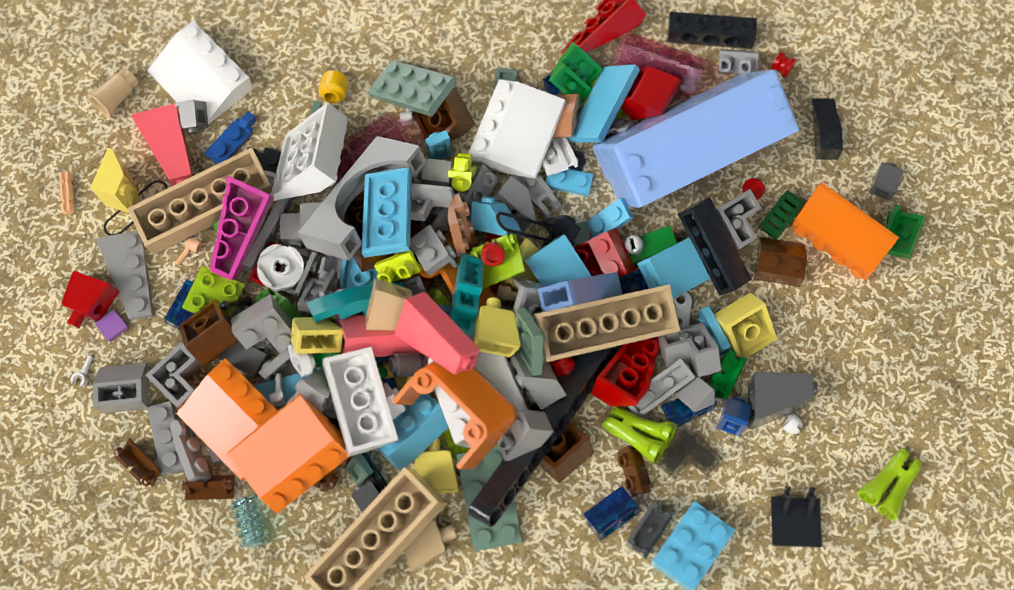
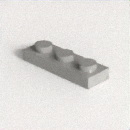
[628,357,695,417]
[147,401,184,476]

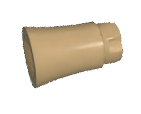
[87,68,139,118]

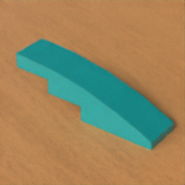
[450,253,484,340]
[307,282,404,323]

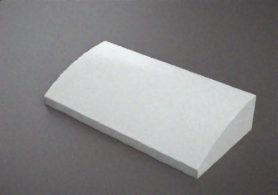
[323,347,398,457]

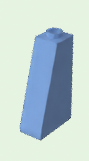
[538,272,622,312]

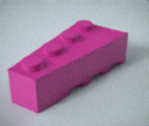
[210,175,275,280]

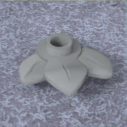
[606,118,632,135]

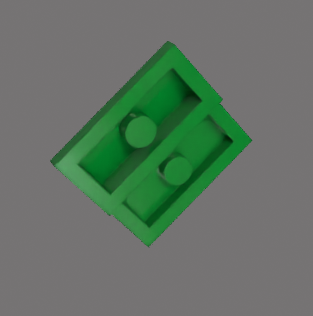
[549,42,604,106]

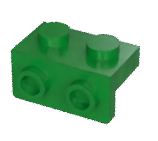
[886,205,926,259]

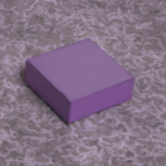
[95,309,129,342]

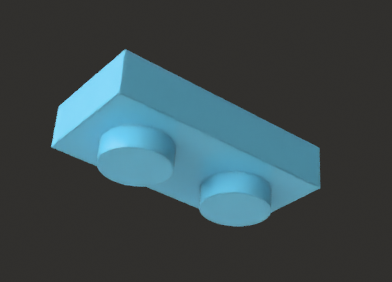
[425,130,451,160]
[546,169,593,197]
[586,198,634,238]
[696,306,731,356]

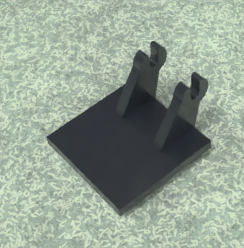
[771,486,822,548]

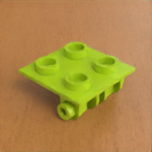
[470,233,525,289]
[182,266,245,316]

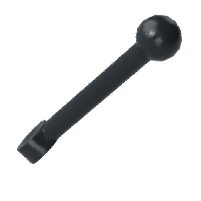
[220,297,252,311]

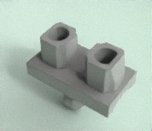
[719,49,760,74]

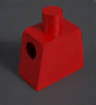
[61,270,120,329]

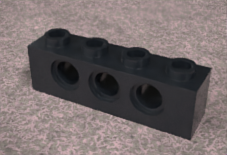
[666,12,757,49]

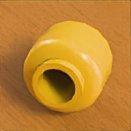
[318,70,349,103]

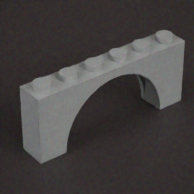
[298,136,427,261]

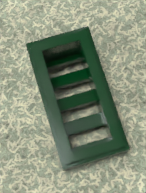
[758,190,805,241]

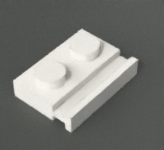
[542,137,578,176]

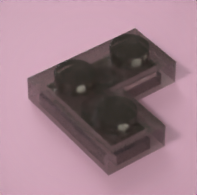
[656,427,723,479]

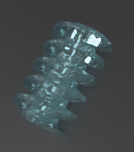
[230,494,271,548]

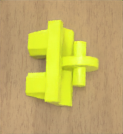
[448,153,477,192]
[374,250,423,283]

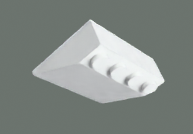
[147,21,253,124]
[469,79,566,179]
[271,102,348,201]
[425,351,527,448]

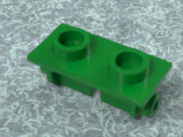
[708,350,747,400]

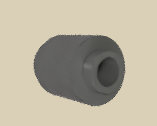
[388,352,426,377]

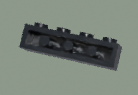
[678,197,752,296]

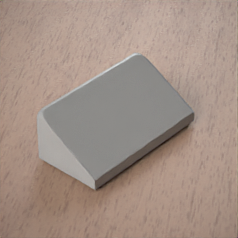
[673,372,715,412]

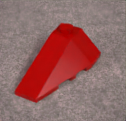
[561,0,647,54]
[591,336,660,407]

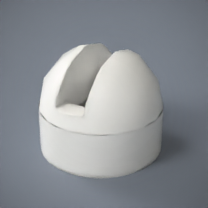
[625,235,644,255]
[782,413,803,434]

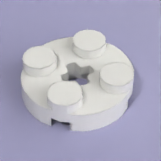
[257,244,304,292]

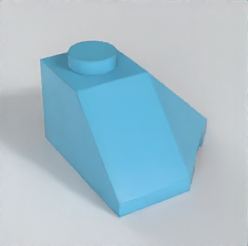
[471,197,521,236]

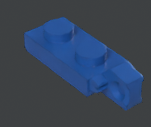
[204,111,257,164]

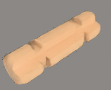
[59,171,75,215]

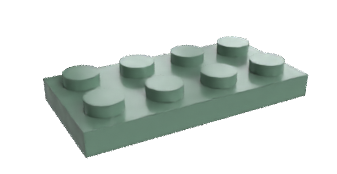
[367,60,457,117]
[457,447,522,551]

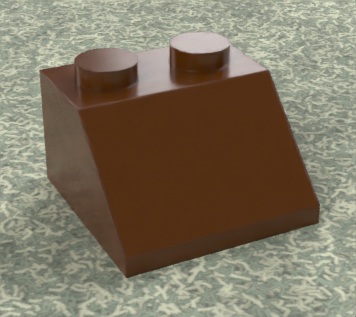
[412,88,475,141]
[754,237,807,287]
[178,298,238,366]
[539,422,594,484]

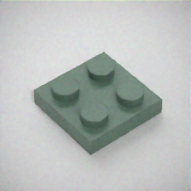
[516,307,546,376]

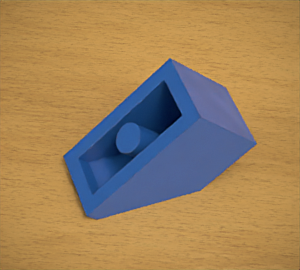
[716,397,751,436]

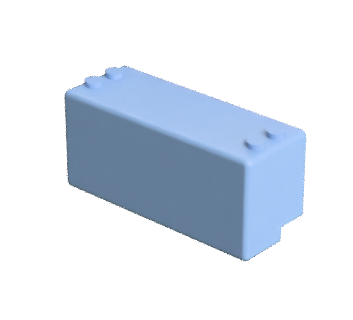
[593,70,800,208]

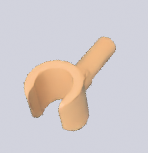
[174,238,203,266]

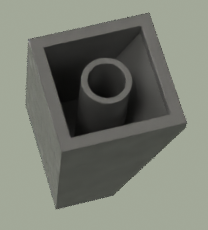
[747,372,817,429]

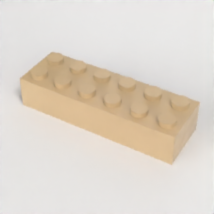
[127,148,273,255]
[530,284,680,362]
[304,467,447,590]

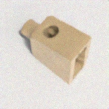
[365,278,412,331]
[404,519,457,573]

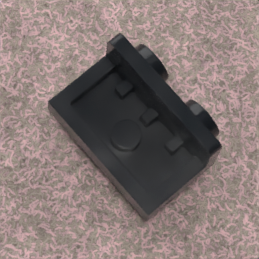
[540,215,581,249]

